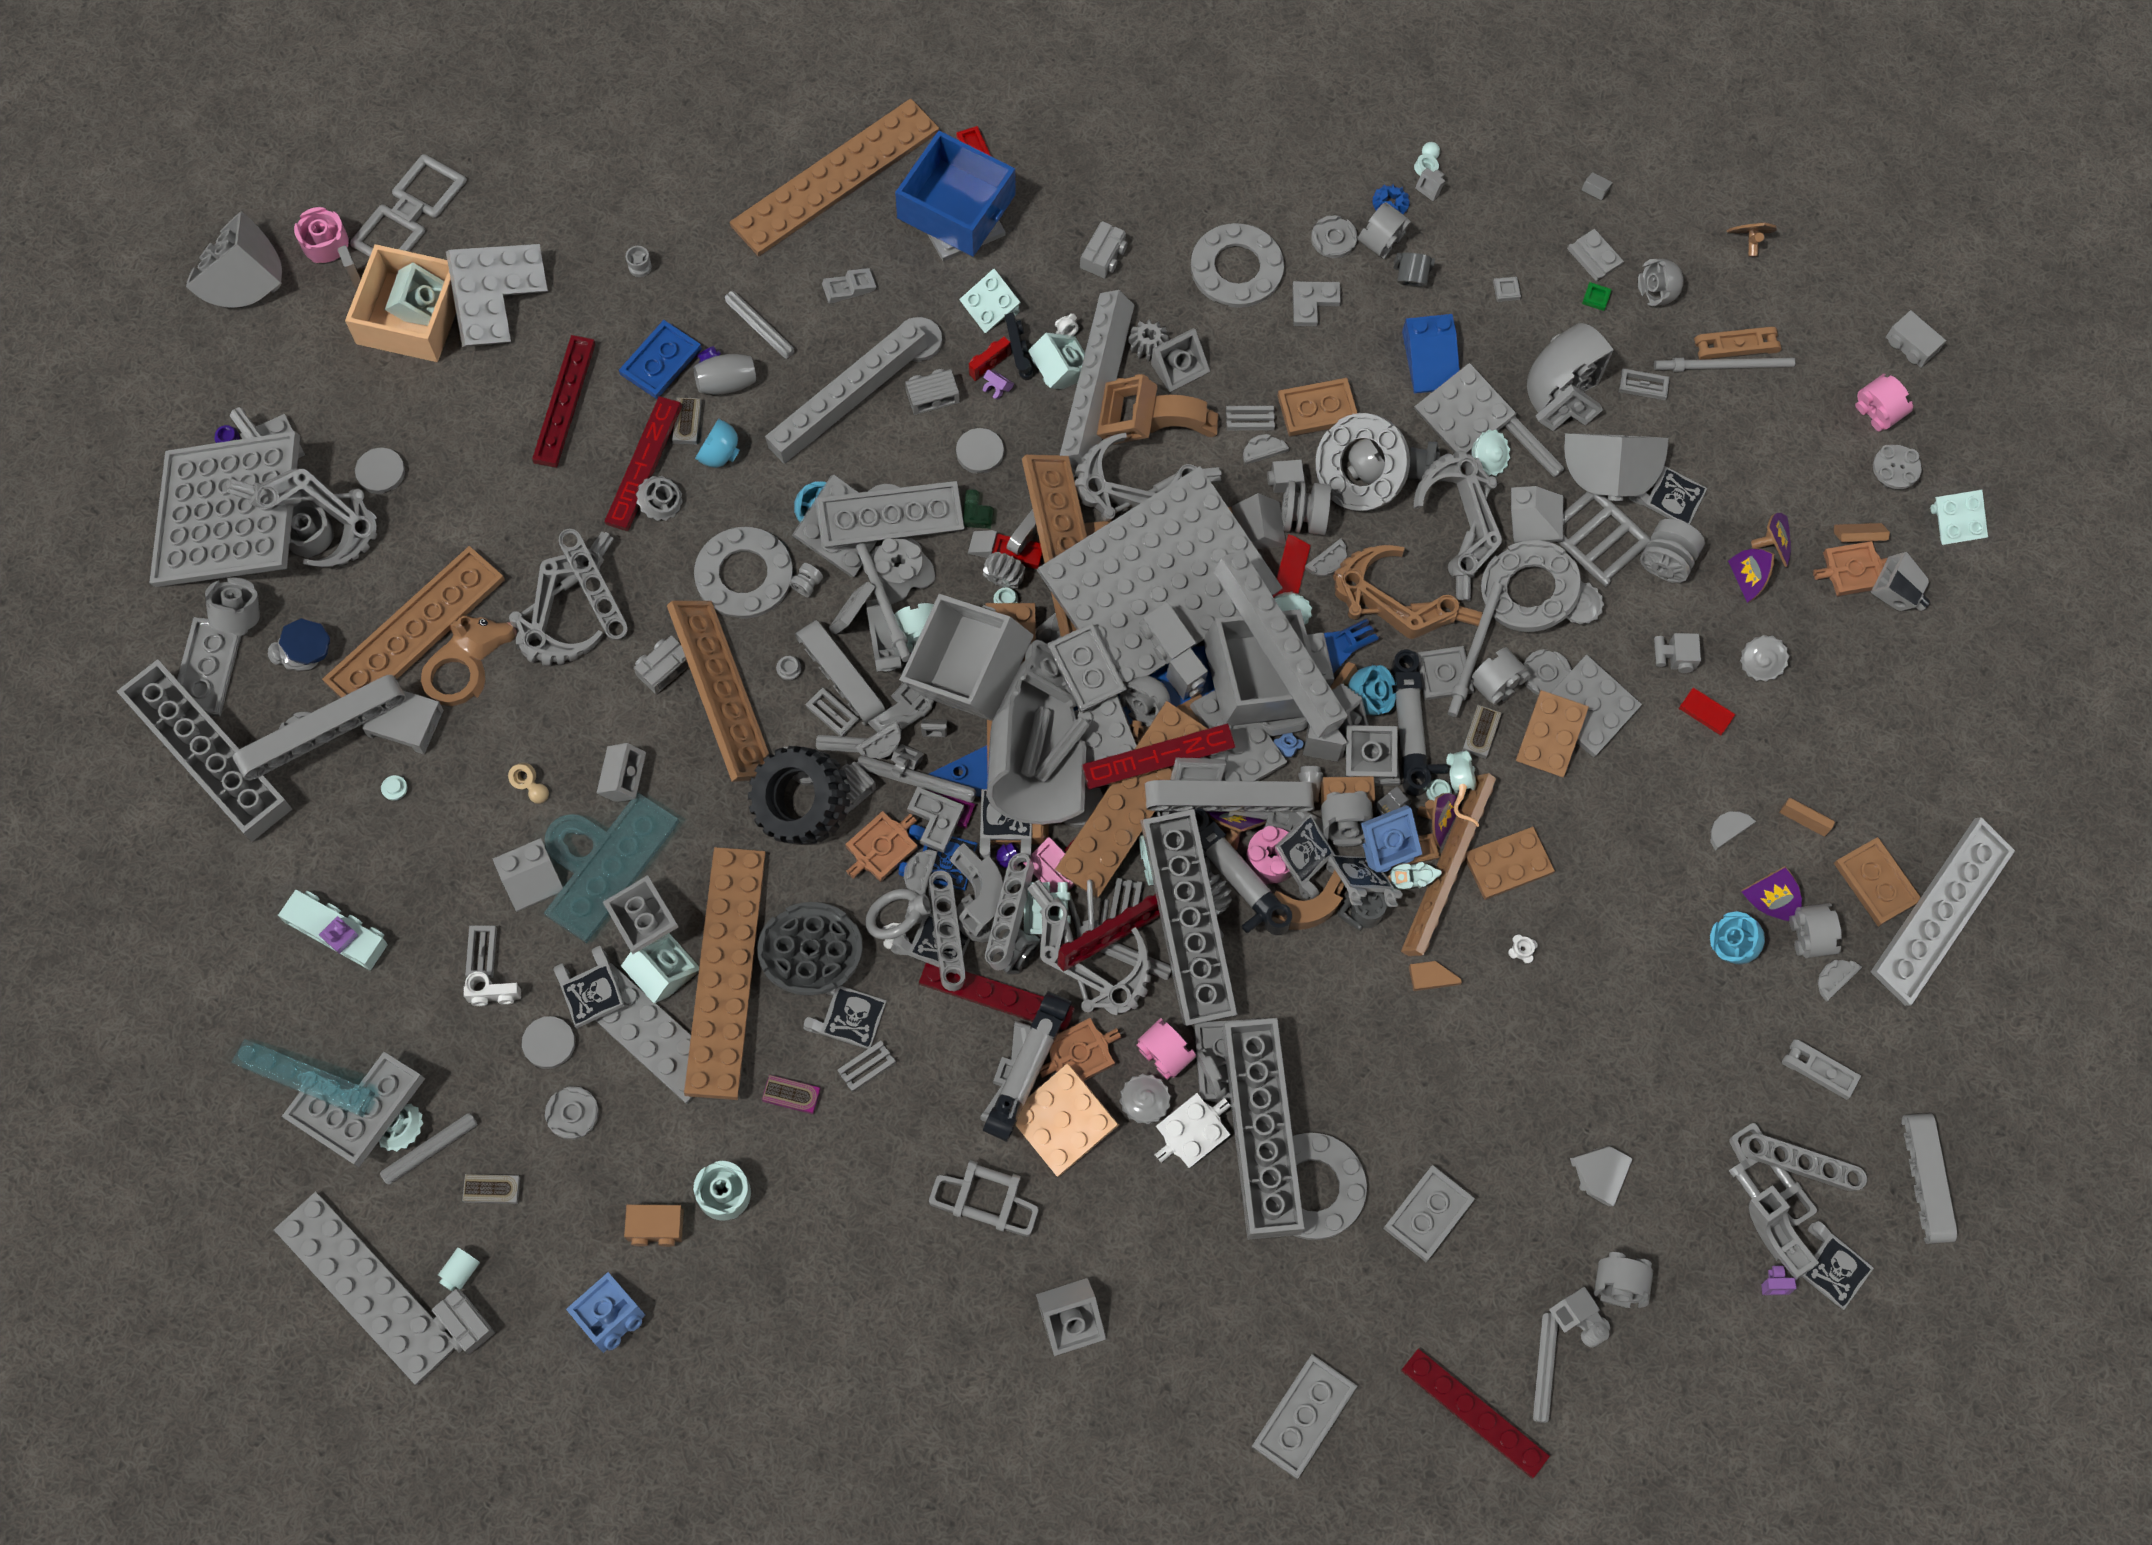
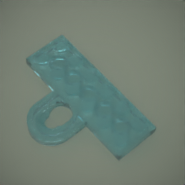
[544,792,679,944]

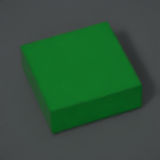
[1582,282,1612,311]

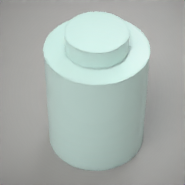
[438,1247,480,1292]

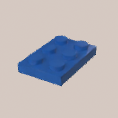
[619,320,702,399]

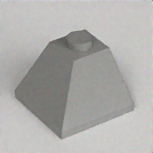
[1511,486,1563,543]
[1346,725,1397,777]

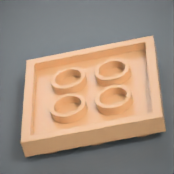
[1016,1063,1119,1177]

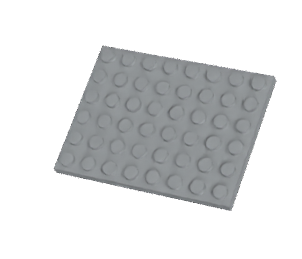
[1037,466,1282,690]

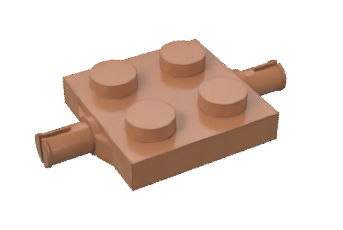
[1813,541,1888,596]
[845,811,918,882]
[1039,1018,1121,1081]

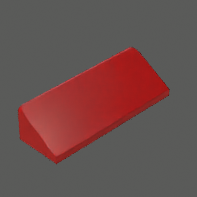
[1273,534,1311,598]

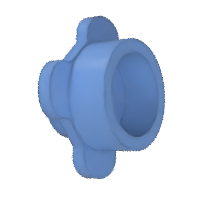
[1274,733,1303,757]

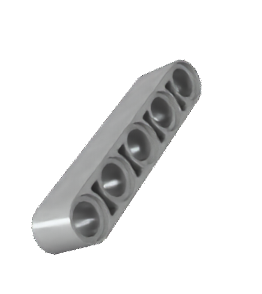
[795,620,885,726]
[1902,1113,1957,1244]

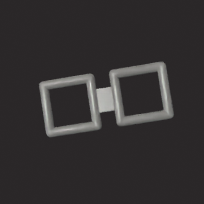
[350,154,467,257]

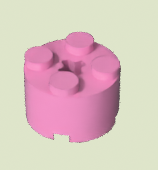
[294,207,349,263]
[1855,374,1913,432]
[1246,826,1292,884]
[1136,1018,1197,1080]

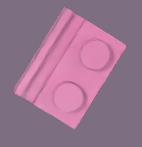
[1023,837,1075,893]

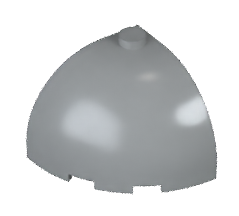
[186,211,282,307]
[1527,323,1613,413]
[1564,433,1668,501]

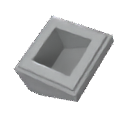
[1582,172,1613,200]
[968,530,997,558]
[921,719,947,737]

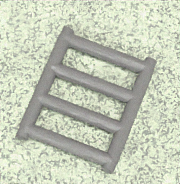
[1557,491,1651,587]

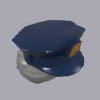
[268,618,330,671]

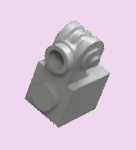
[1549,1287,1610,1348]

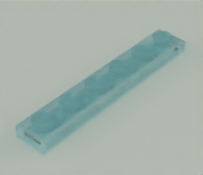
[231,1039,375,1118]

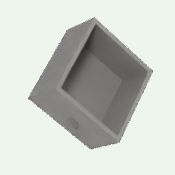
[899,594,1034,721]
[1203,609,1314,725]

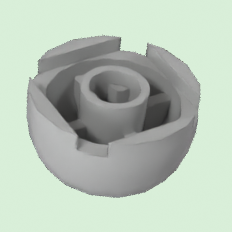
[1638,259,1683,306]
[1348,438,1385,484]
[1119,676,1171,727]

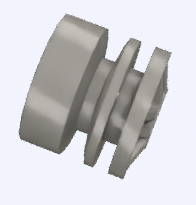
[1281,480,1331,535]
[1640,519,1705,583]

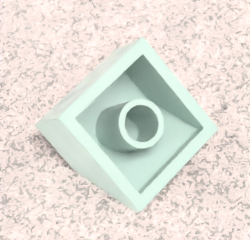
[385,263,445,326]
[1028,333,1085,389]
[621,933,699,1003]

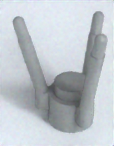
[1068,879,1109,938]

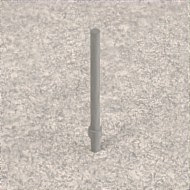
[1654,358,1795,372]
[856,543,911,662]
[1448,582,1503,717]

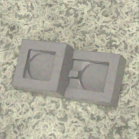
[822,268,876,303]

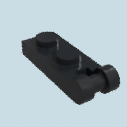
[1004,312,1034,380]

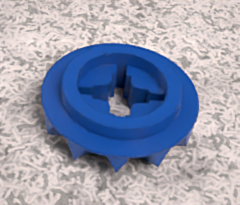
[1372,183,1410,214]

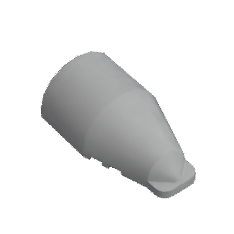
[986,640,1086,825]

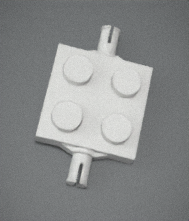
[1154,1093,1231,1168]

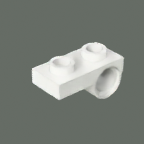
[464,972,521,1006]

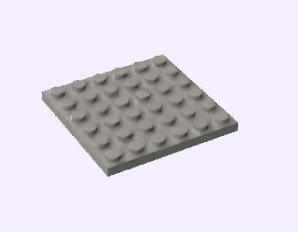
[149,431,300,587]

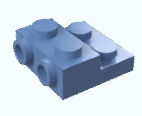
[1361,805,1422,872]
[566,1272,645,1353]

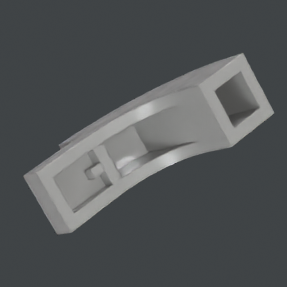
[865,597,901,671]
[950,843,1003,937]
[1749,1185,1819,1280]

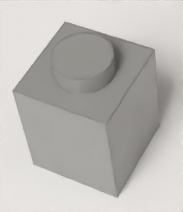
[1267,460,1304,493]

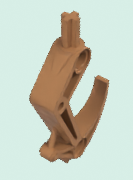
[1333,545,1482,639]

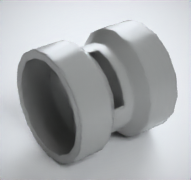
[626,246,652,277]
[789,563,823,597]

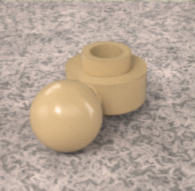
[508,763,549,804]

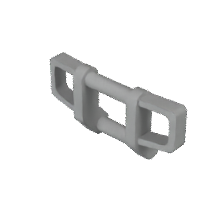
[1729,1123,1817,1227]
[929,1160,1038,1237]

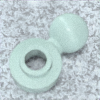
[1414,142,1440,176]

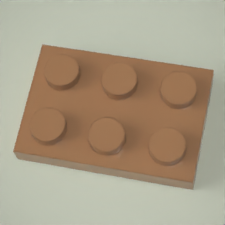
[1277,378,1357,436]
[1515,690,1589,777]
[1465,827,1555,900]
[1834,837,1921,927]

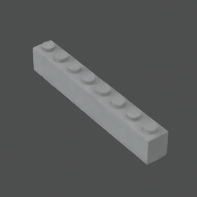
[1060,290,1134,469]
[765,318,927,464]
[1214,548,1348,738]

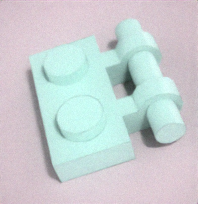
[1024,882,1071,934]

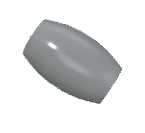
[694,354,756,394]

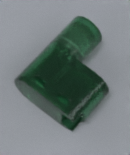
[963,489,994,529]

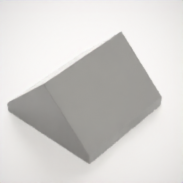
[1151,328,1210,392]
[1232,493,1286,549]
[1303,723,1347,762]

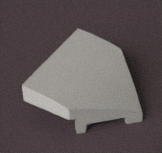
[1570,1146,1632,1206]

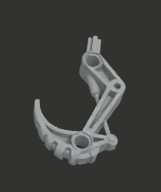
[1074,433,1222,522]
[1413,451,1502,602]
[226,469,377,567]
[509,532,614,666]
[1027,879,1151,1015]

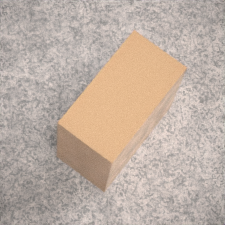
[345,244,456,362]

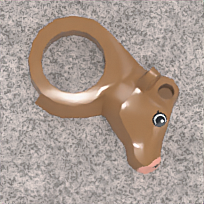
[421,615,517,706]

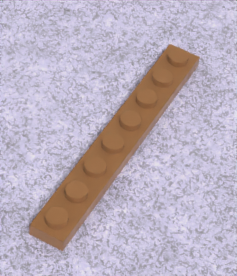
[1401,773,1496,956]

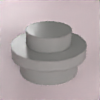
[776,656,801,680]

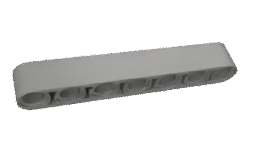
[232,675,406,780]
[1145,780,1315,812]

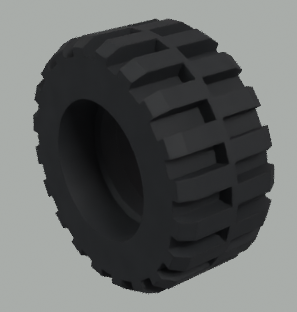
[748,746,850,845]

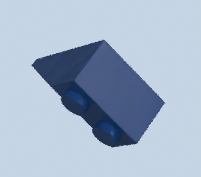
[1402,314,1459,394]

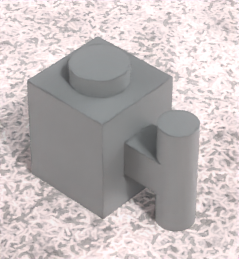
[1654,633,1701,673]

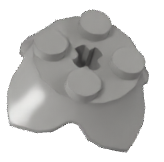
[863,537,935,604]

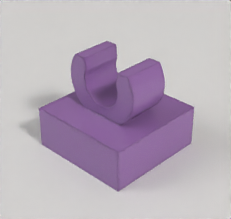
[983,369,1014,399]
[319,916,358,954]
[1761,1266,1796,1295]

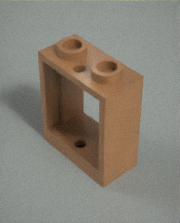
[1097,374,1157,444]

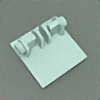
[959,269,1021,333]
[1930,490,1988,545]

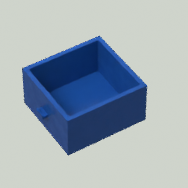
[895,130,1016,257]

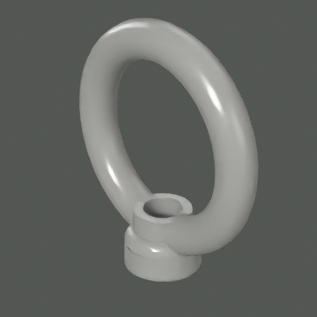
[866,889,931,940]

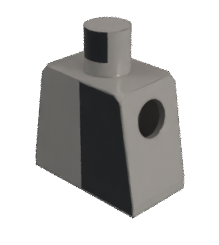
[1871,552,1930,611]

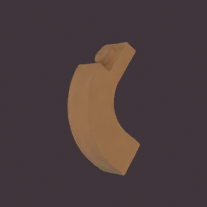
[1132,395,1218,437]
[1272,870,1345,930]

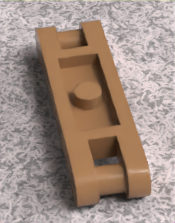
[1694,327,1782,360]

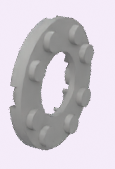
[1191,223,1284,308]
[1316,413,1410,511]
[694,527,793,619]
[1481,540,1581,632]
[1292,1133,1367,1240]

